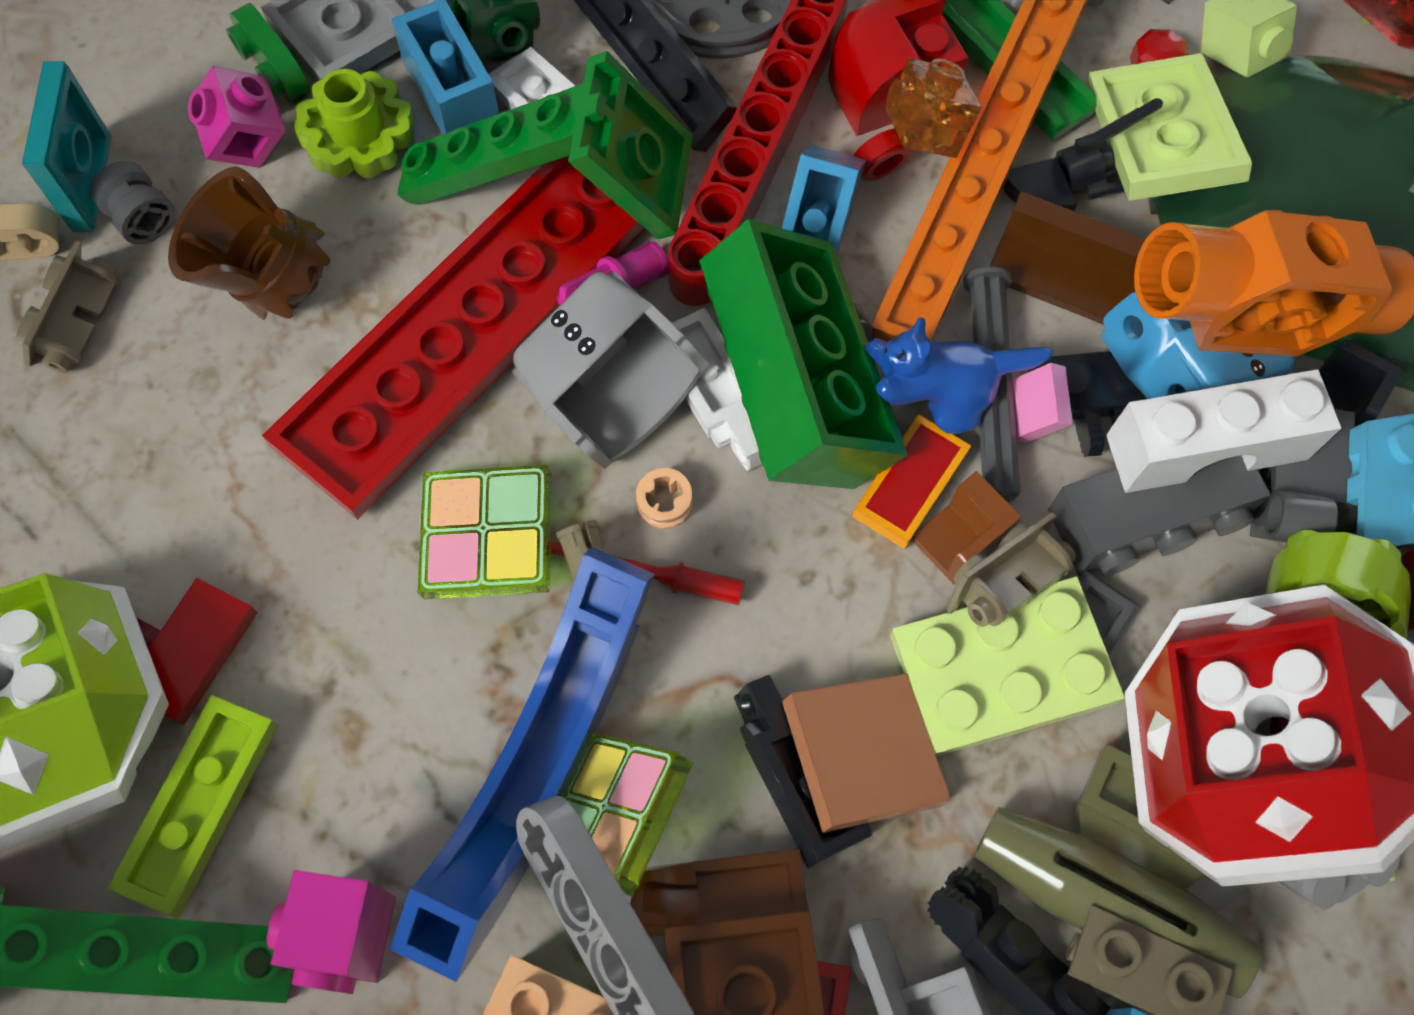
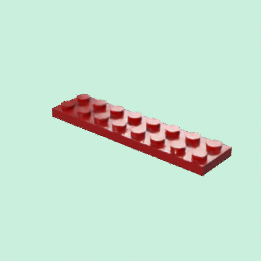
[262,156,645,520]

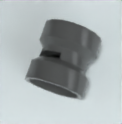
[89,160,175,244]

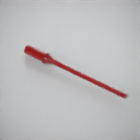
[439,523,745,605]

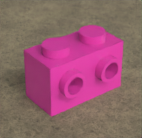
[267,870,396,995]

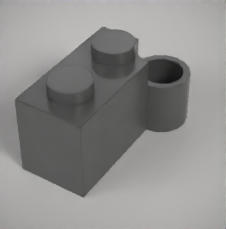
[1250,409,1358,543]

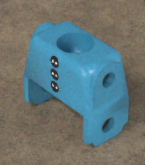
[1101,292,1295,399]

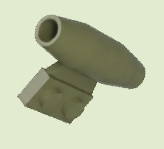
[974,744,1264,999]

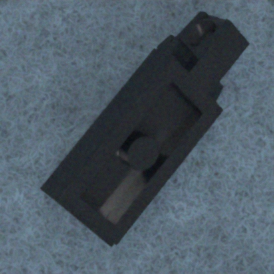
[734,675,872,869]

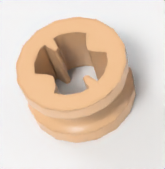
[636,467,693,529]

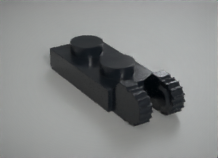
[927,866,1110,1015]

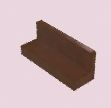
[989,191,1146,325]

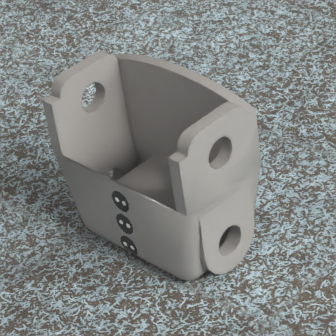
[512,270,709,469]

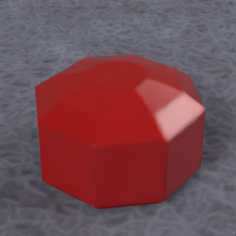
[1130,29,1189,65]

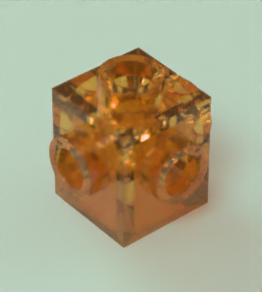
[886,58,982,158]

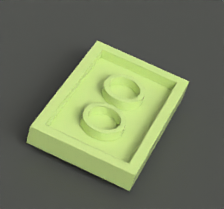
[1088,53,1252,201]
[890,576,1125,757]

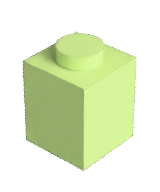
[1201,0,1297,78]

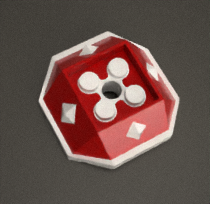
[1125,585,1414,886]

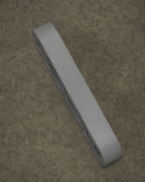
[516,796,694,1015]

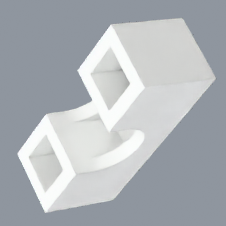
[1106,369,1341,493]

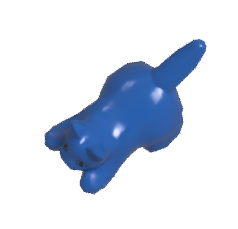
[866,317,1053,434]

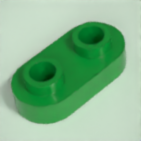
[226,2,310,103]

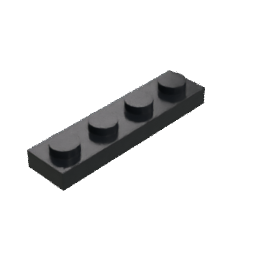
[574,0,738,152]

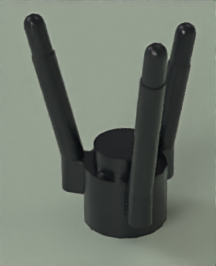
[1056,98,1163,201]

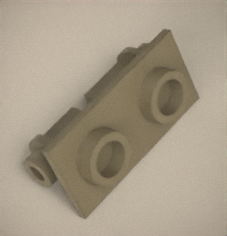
[16,240,118,373]
[946,512,1075,627]
[1066,905,1233,1015]

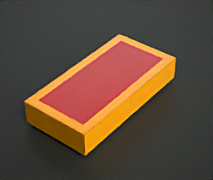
[852,414,971,549]

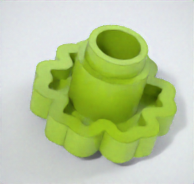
[294,69,415,179]

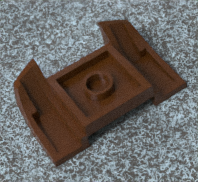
[630,849,824,1015]

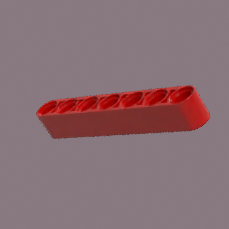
[669,0,848,306]

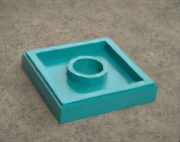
[22,61,112,232]

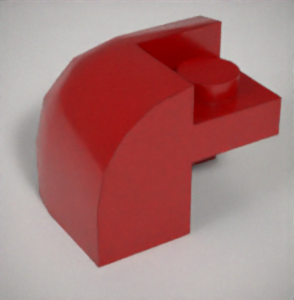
[828,0,968,136]

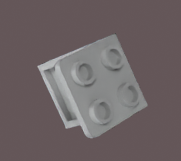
[261,0,450,82]

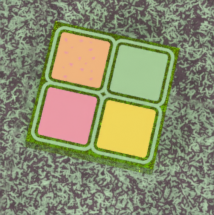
[417,465,552,599]
[562,733,694,897]

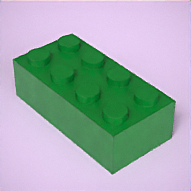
[700,219,908,489]

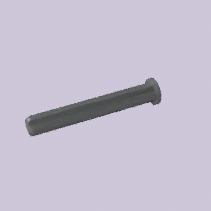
[963,267,1021,502]

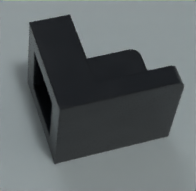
[1318,340,1403,427]

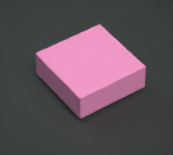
[1012,363,1073,443]

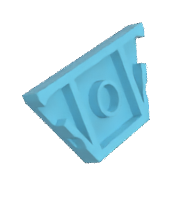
[1347,414,1414,549]

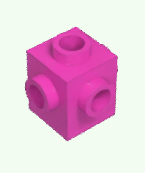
[188,65,285,168]

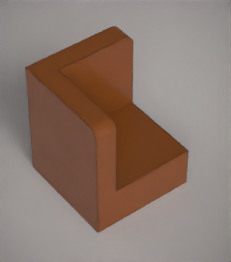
[913,471,1021,585]

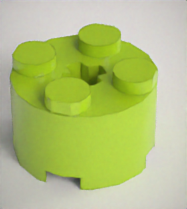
[1264,530,1411,640]

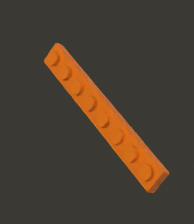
[872,0,1088,342]

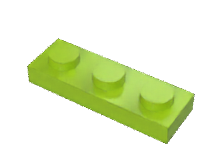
[107,695,279,919]

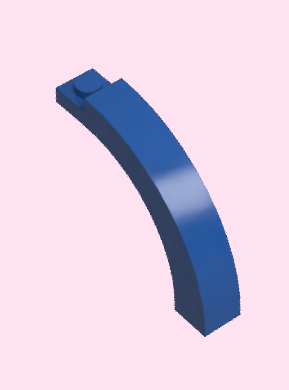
[390,547,655,982]

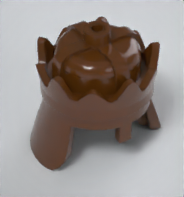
[168,166,330,320]

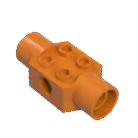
[1134,210,1414,357]

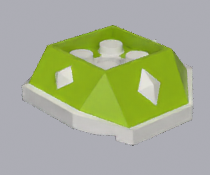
[0,573,169,853]

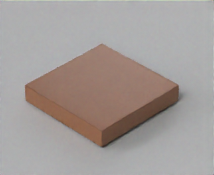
[782,674,951,833]

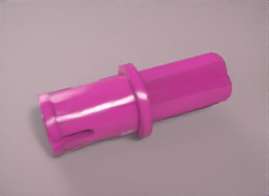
[557,241,669,306]

